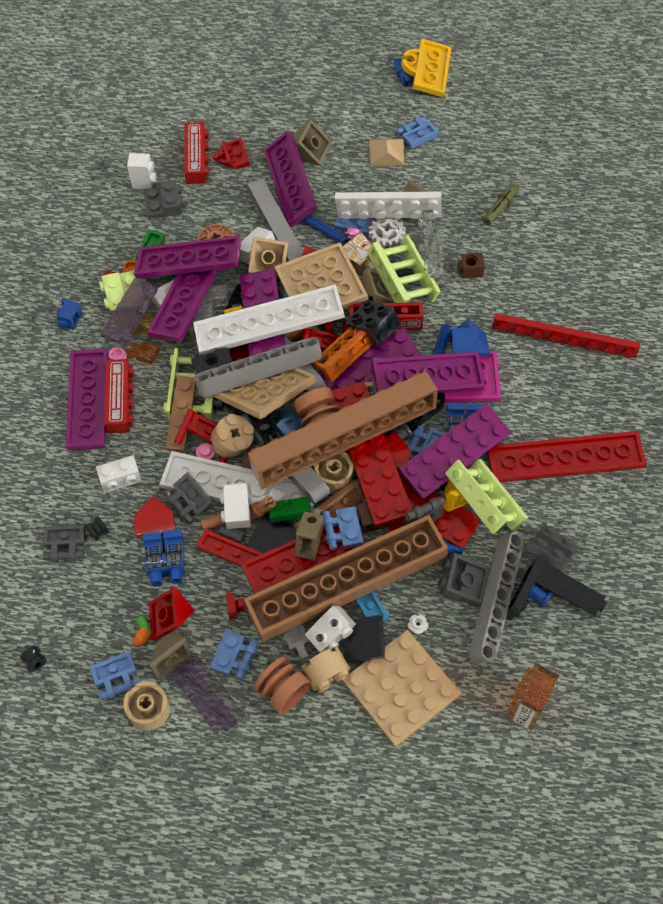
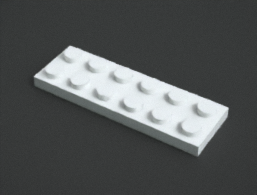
[335,192,442,219]

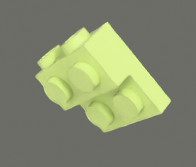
[99,270,146,313]

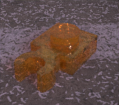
[125,342,160,364]

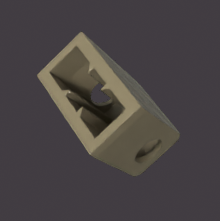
[295,508,324,561]

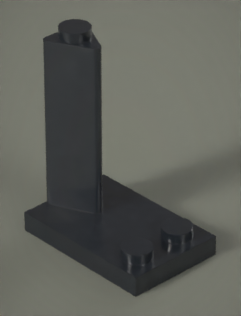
[506,554,607,621]

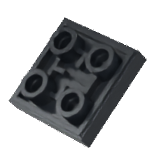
[246,514,297,553]
[343,615,385,664]

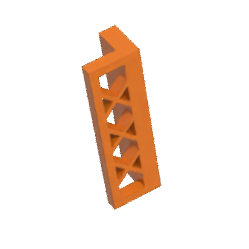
[311,327,372,382]

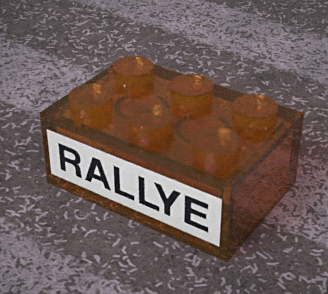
[508,663,559,731]

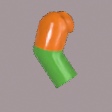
[132,616,151,647]

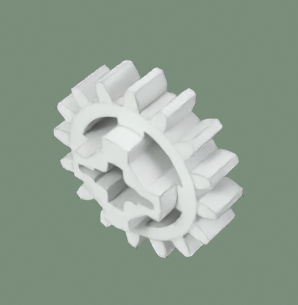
[369,218,406,249]

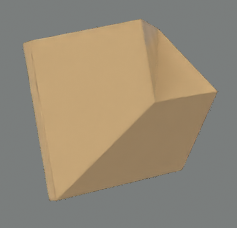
[369,138,404,167]
[248,236,289,277]

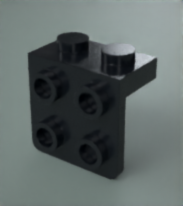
[346,301,400,348]

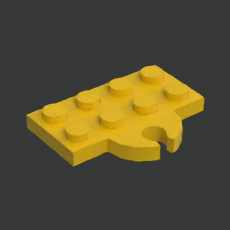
[401,39,451,97]

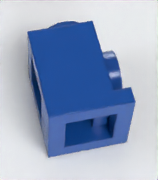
[57,299,82,330]

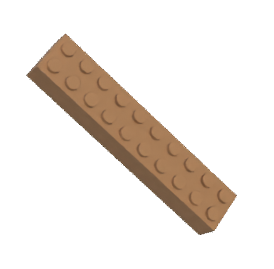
[248,371,438,489]
[244,515,448,643]

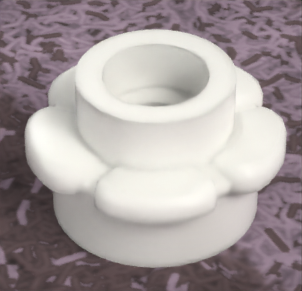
[408,615,428,634]

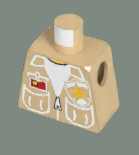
[343,233,376,274]

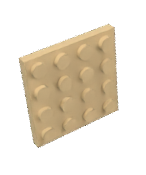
[274,242,368,309]
[212,368,317,419]
[342,630,462,748]

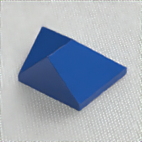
[449,318,490,356]

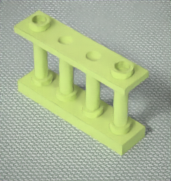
[367,235,440,303]
[163,348,214,421]
[445,459,528,534]

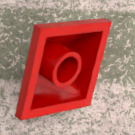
[149,587,195,641]

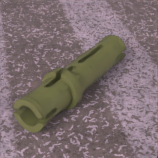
[482,184,519,226]

